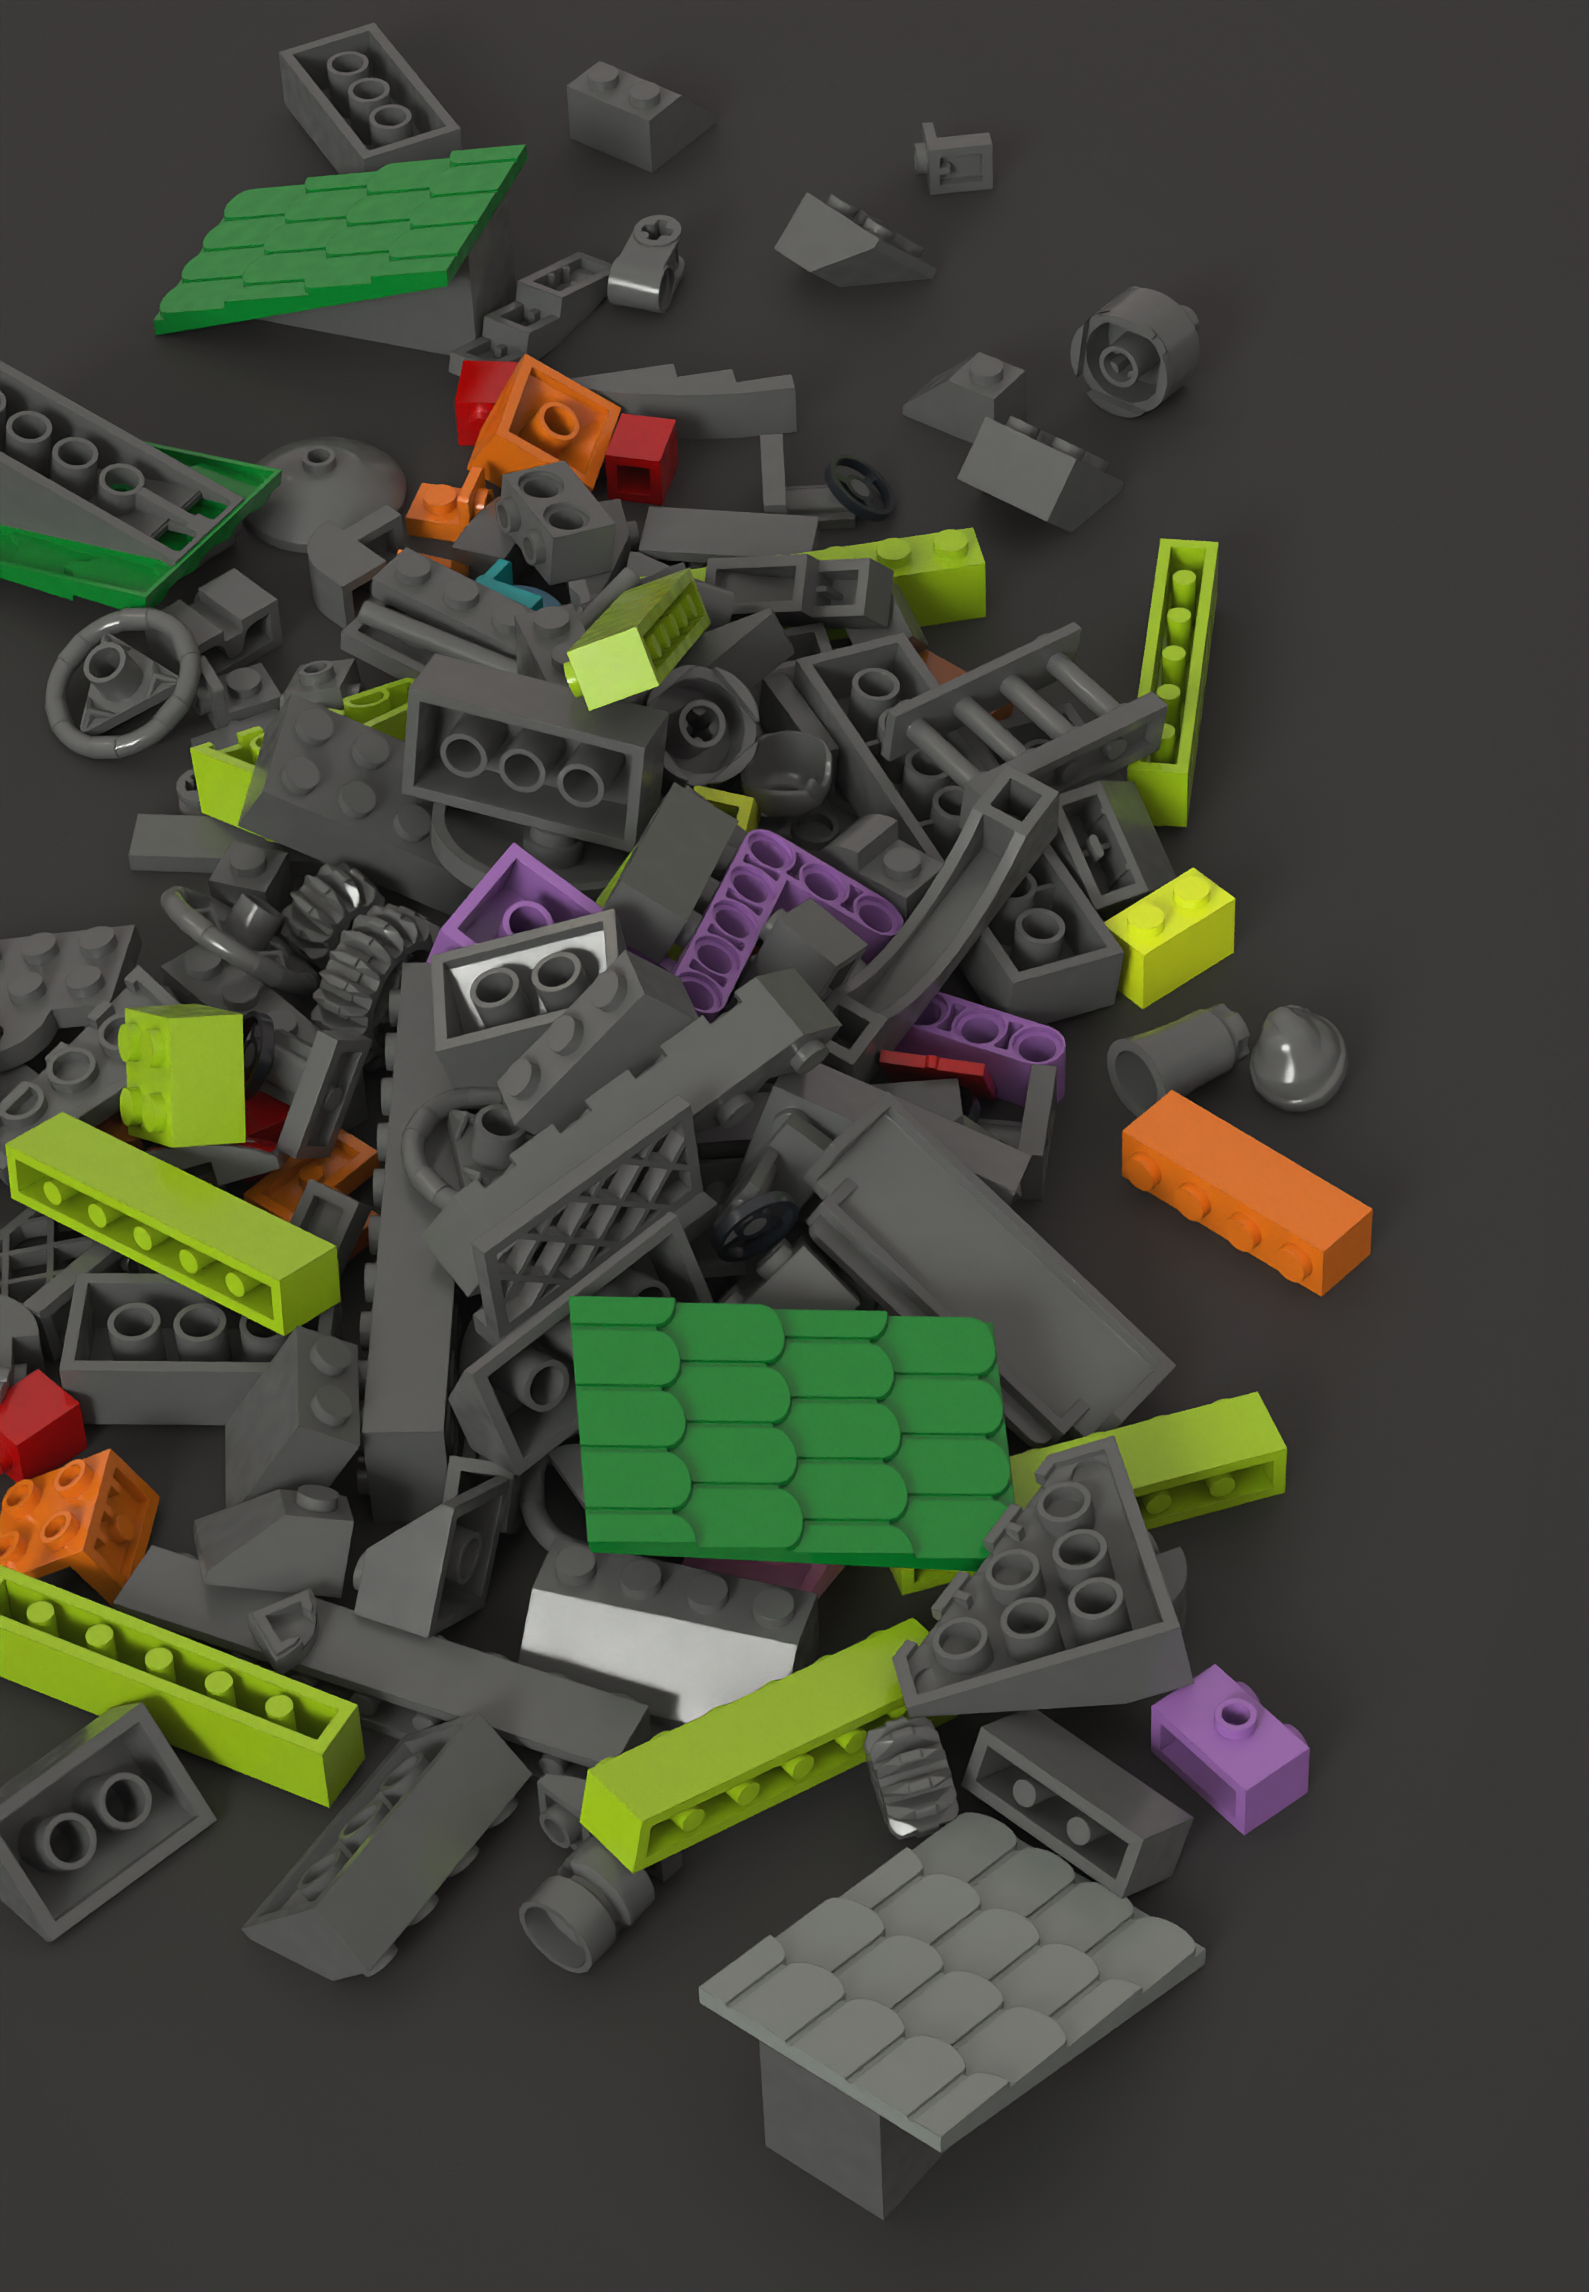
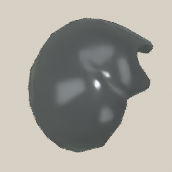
[739,730,833,819]

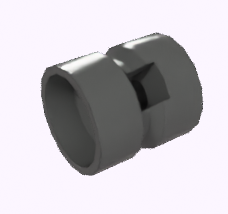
[519,1836,655,1973]

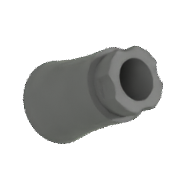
[1107,1003,1250,1117]

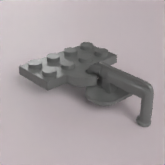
[0,924,143,1102]

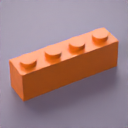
[1122,1090,1373,1297]

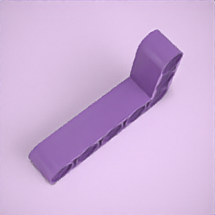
[670,829,904,1023]
[894,991,1066,1107]

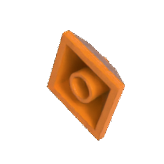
[466,353,621,492]

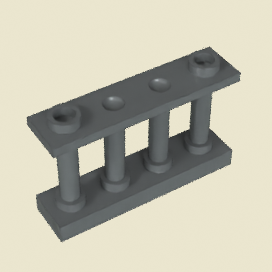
[881,622,1168,830]

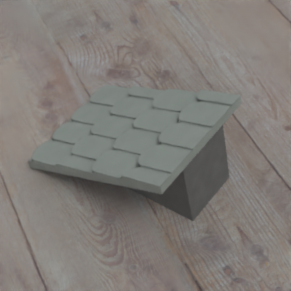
[699,1812,1206,2221]

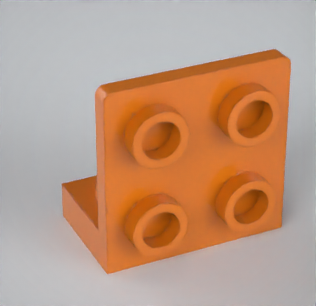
[0,1448,160,1607]

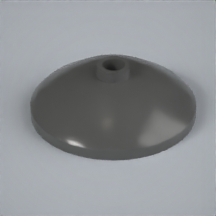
[243,437,408,553]

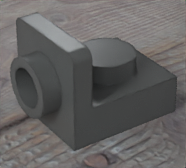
[913,122,993,195]
[192,655,281,730]

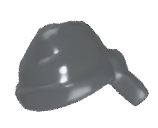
[1250,1005,1349,1112]

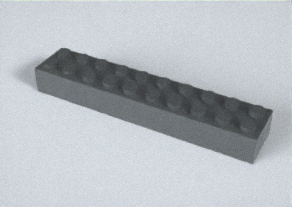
[357,963,479,1523]

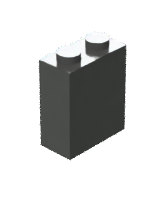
[225,1325,360,1508]

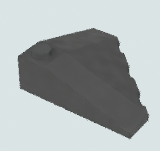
[892,1436,1194,1718]

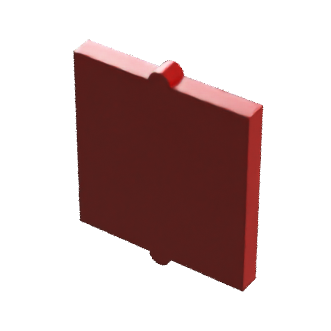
[879,1050,997,1102]

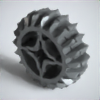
[311,903,440,1073]

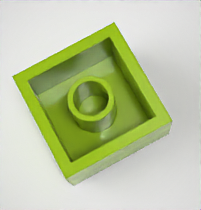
[118,1003,246,1148]

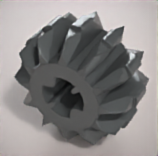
[281,863,385,969]
[863,1716,959,1840]

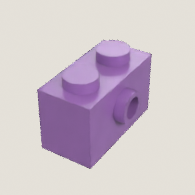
[1151,1664,1310,1836]

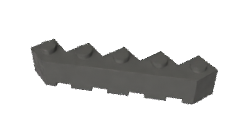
[420,967,842,1297]

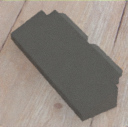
[801,1091,1177,1448]

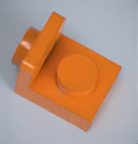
[405,466,494,542]

